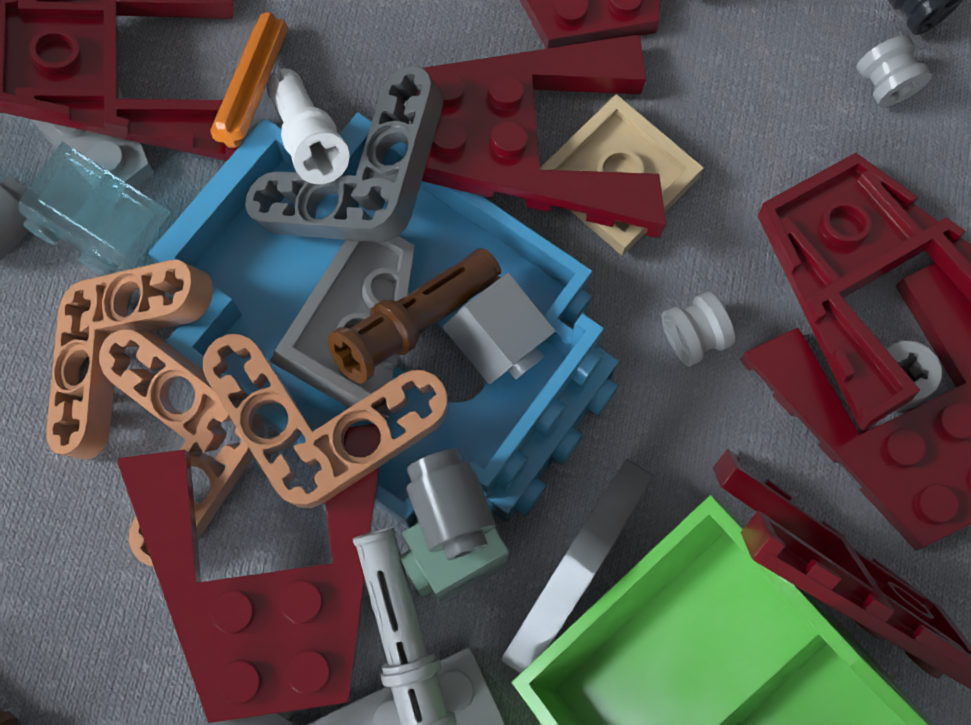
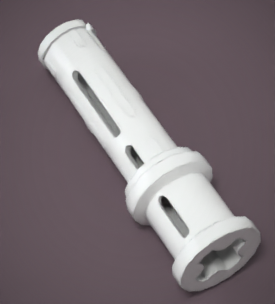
[266,68,350,185]

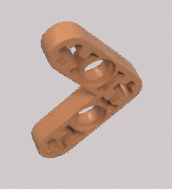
[46,260,213,460]
[99,329,264,566]
[203,334,449,508]

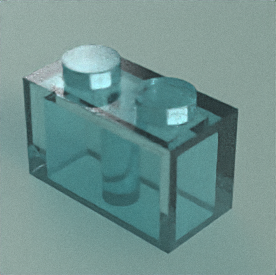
[18,141,170,276]

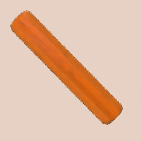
[210,12,288,148]

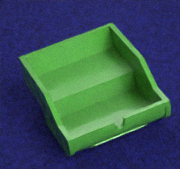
[512,495,935,725]

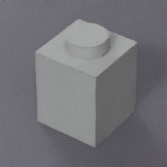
[443,273,556,385]

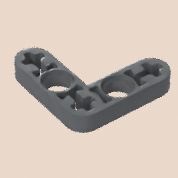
[245,66,444,242]
[501,458,654,673]

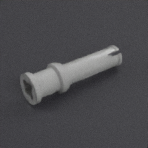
[353,526,458,725]

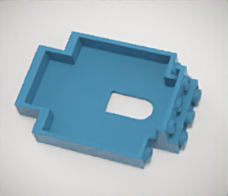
[148,112,619,529]

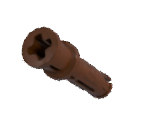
[328,248,501,384]

